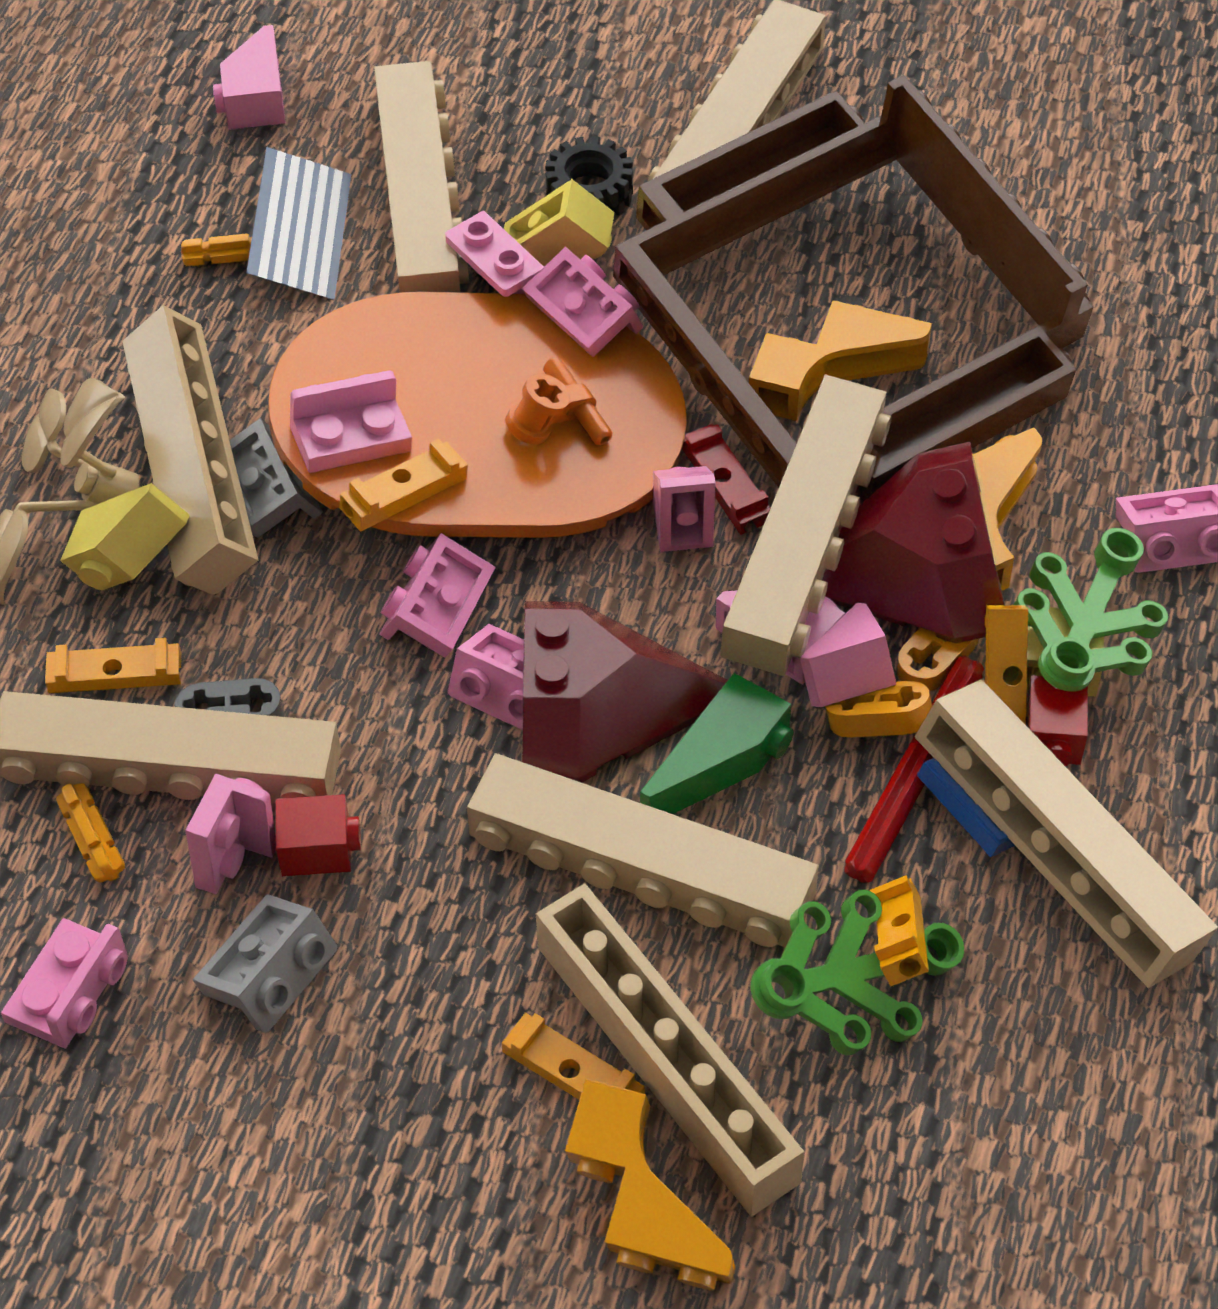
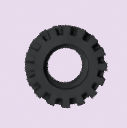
[545,136,633,216]

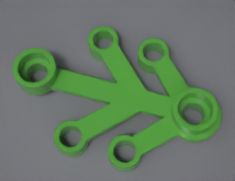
[1014,528,1168,691]
[750,889,964,1055]

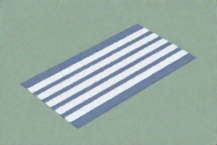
[246,147,351,300]

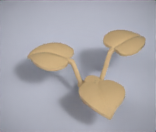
[0,378,139,605]

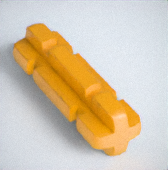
[181,234,252,266]
[56,783,125,883]

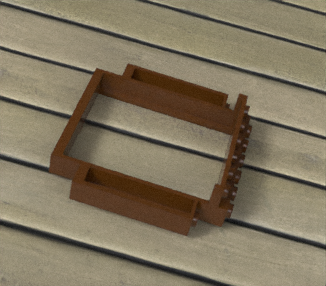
[613,75,1094,501]

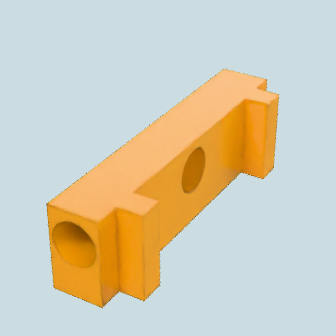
[339,439,468,532]
[985,605,1028,725]
[45,638,181,694]
[870,875,929,987]
[502,1013,645,1100]

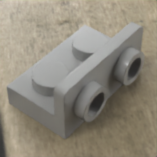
[229,418,323,538]
[192,894,337,1033]

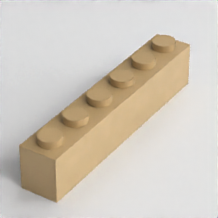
[648,0,826,181]
[374,61,469,293]
[122,305,259,594]
[720,374,892,677]
[915,679,1218,989]
[0,691,341,803]
[467,753,819,947]
[536,883,804,1217]

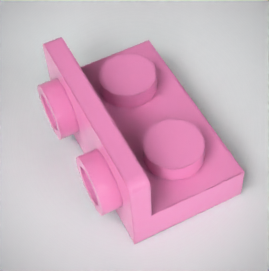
[445,210,544,297]
[522,246,643,357]
[290,371,412,473]
[1116,484,1218,573]
[379,533,496,658]
[448,624,524,730]
[185,773,276,894]
[1,918,128,1049]

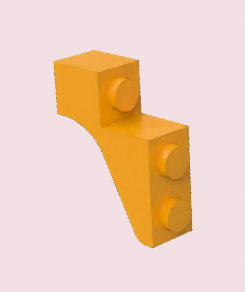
[749,300,932,421]
[973,427,1042,591]
[565,1079,735,1291]

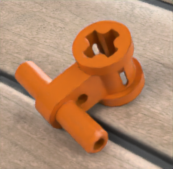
[505,358,613,445]

